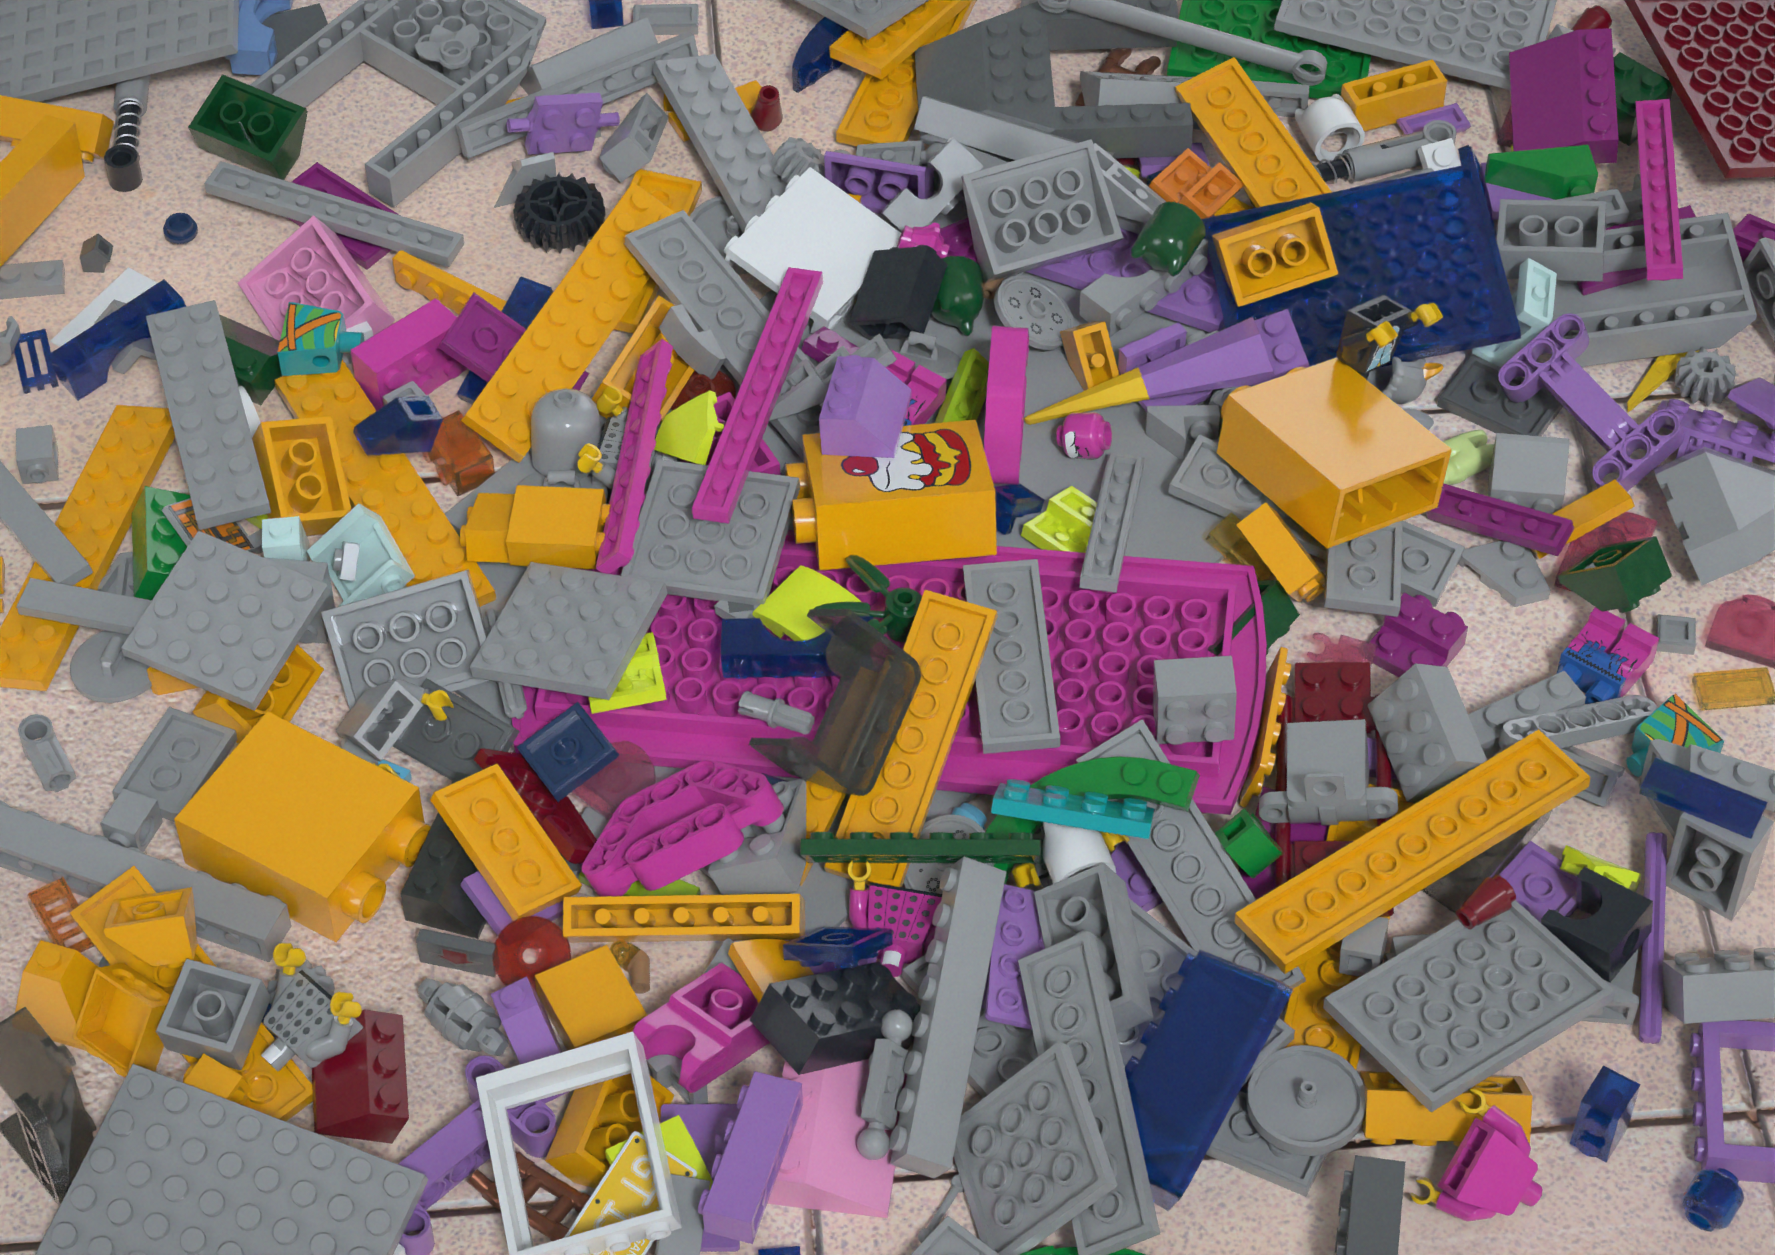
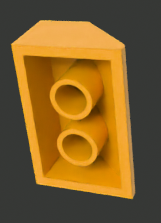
[1212,203,1338,307]
[192,644,324,743]
[545,1073,674,1189]

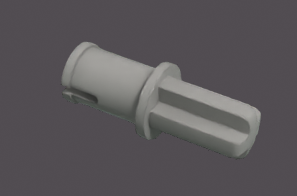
[738,691,815,734]

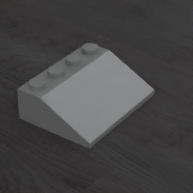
[961,139,1123,283]
[321,569,492,710]

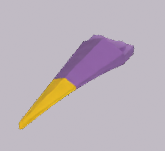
[1024,309,1310,425]

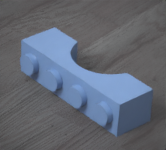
[225,0,293,76]

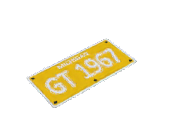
[564,1131,697,1255]

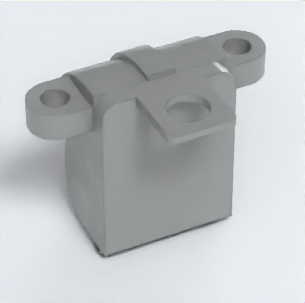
[1259,719,1398,826]

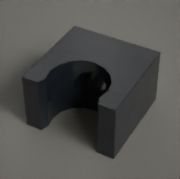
[1541,866,1653,983]

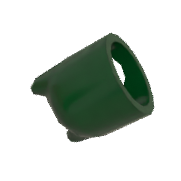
[1131,202,1206,277]
[931,256,984,336]

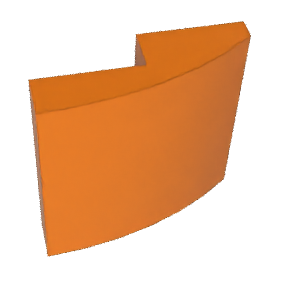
[1148,148,1243,222]

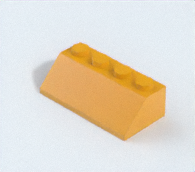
[592,295,694,425]
[1360,1071,1532,1147]

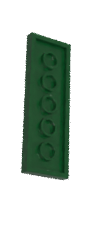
[801,832,1043,864]

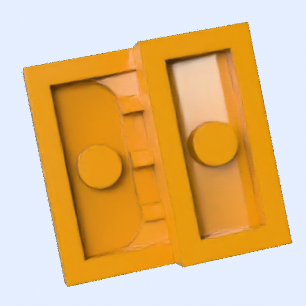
[728,939,814,1003]

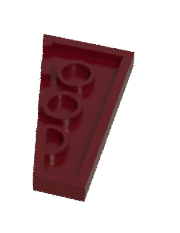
[474,748,597,864]

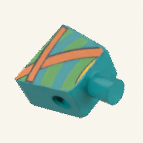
[277,302,364,376]
[1626,693,1724,777]

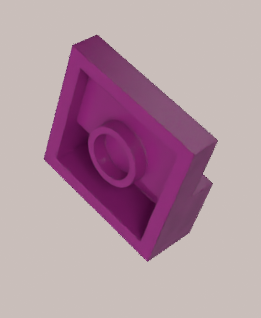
[1363,593,1468,677]

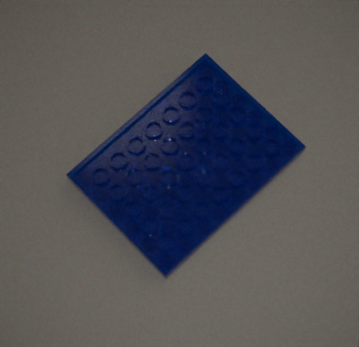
[1202,163,1521,387]

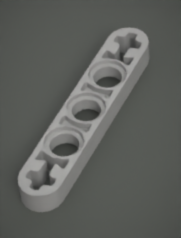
[1499,695,1657,750]

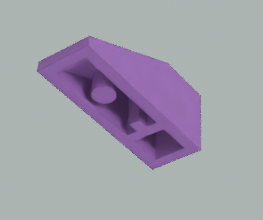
[491,976,570,1103]

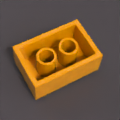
[252,416,351,536]

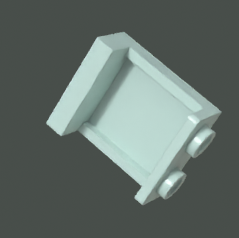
[1472,258,1557,367]
[307,503,415,606]

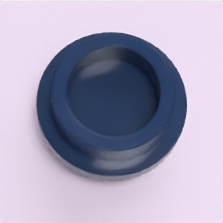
[163,213,198,244]

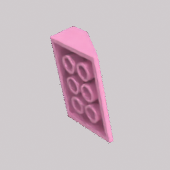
[238,215,395,341]
[767,1059,907,1218]

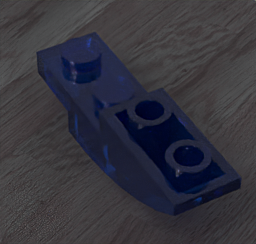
[792,17,849,93]

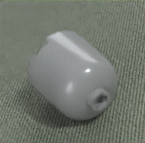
[531,388,601,479]

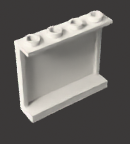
[724,167,901,334]

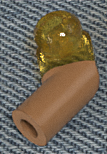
[610,940,650,994]

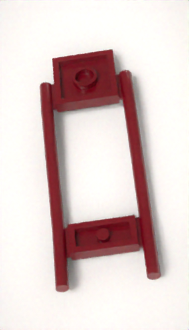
[1275,662,1394,917]

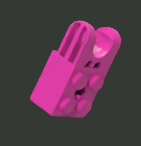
[633,963,770,1093]

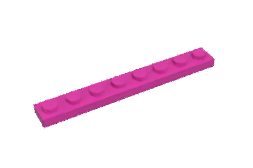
[1635,99,1683,281]
[596,339,673,574]

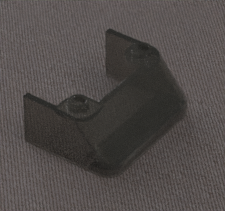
[748,609,921,796]
[0,1007,97,1205]

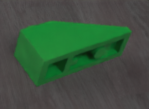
[1484,145,1598,200]

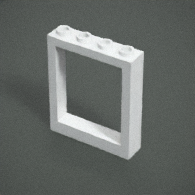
[476,1032,682,1255]

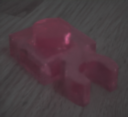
[1307,633,1378,670]

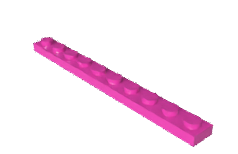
[692,267,823,524]

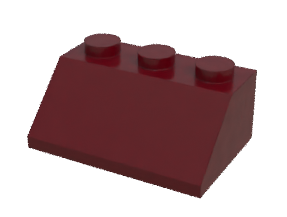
[312,1010,409,1144]

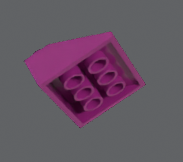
[1509,28,1618,164]

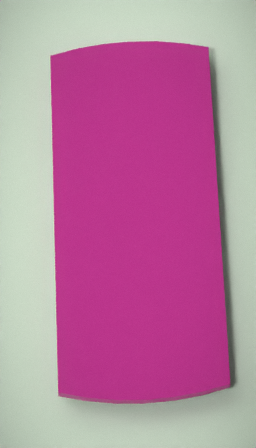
[512,518,1267,815]

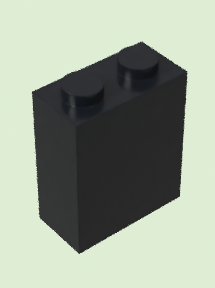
[849,245,948,340]

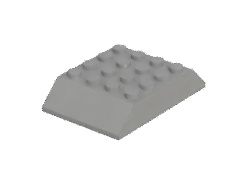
[1553,213,1757,367]

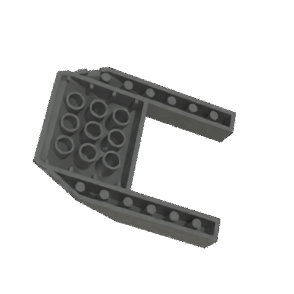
[915,0,1193,162]

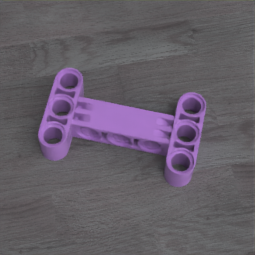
[1498,313,1684,492]
[398,1055,557,1255]

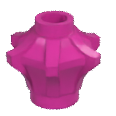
[897,222,950,258]

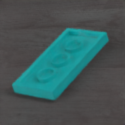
[991,779,1155,839]

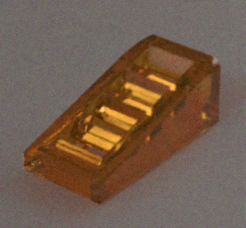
[27,877,94,953]

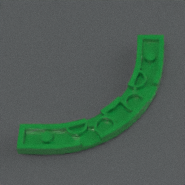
[986,757,1200,884]

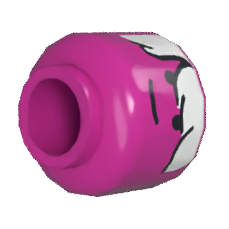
[1056,412,1112,459]

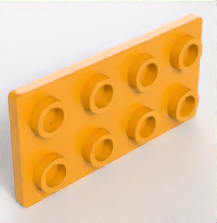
[1239,647,1291,807]

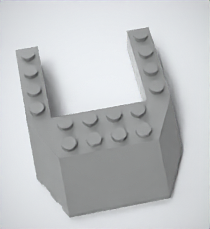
[250,0,547,208]

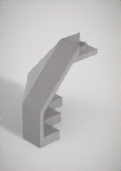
[1654,447,1775,585]

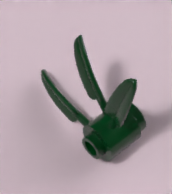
[810,555,922,665]

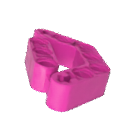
[984,326,1029,485]
[582,760,784,897]

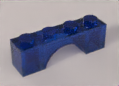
[48,279,186,401]
[721,616,875,679]

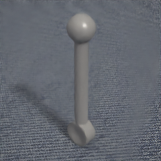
[918,1174,964,1243]

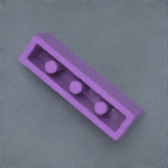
[698,1071,803,1244]

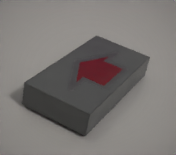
[416,929,499,977]

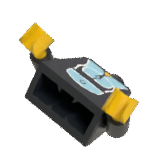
[1336,295,1443,380]

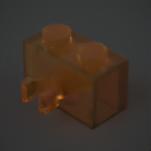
[420,410,495,496]

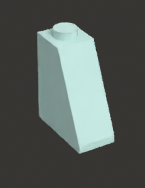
[262,516,310,561]

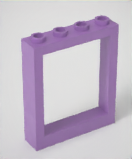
[1690,1020,1775,1184]

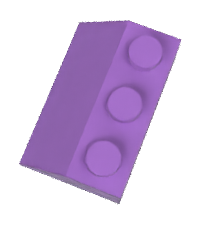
[824,151,934,213]
[819,355,912,458]

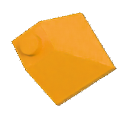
[103,887,197,968]
[12,940,99,1051]

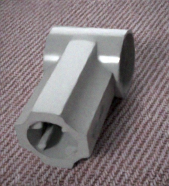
[18,714,76,792]

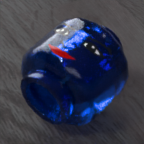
[1682,1168,1745,1232]

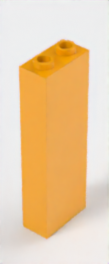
[0,115,85,267]

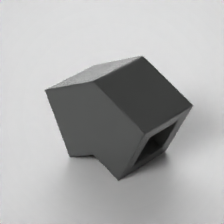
[80,234,113,273]

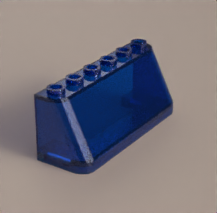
[1124,949,1293,1211]

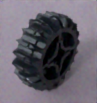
[513,172,606,253]

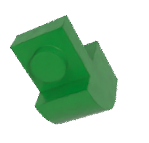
[1215,808,1284,879]

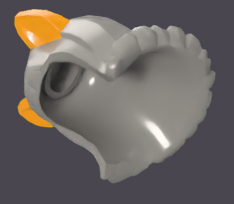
[1367,346,1443,404]

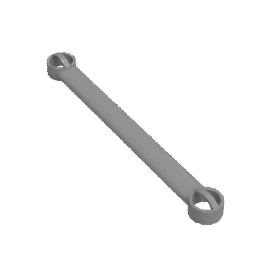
[1037,0,1327,86]

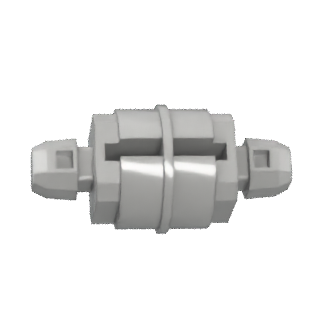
[418,978,508,1056]

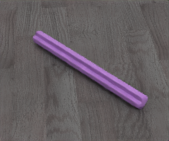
[1639,832,1667,1044]

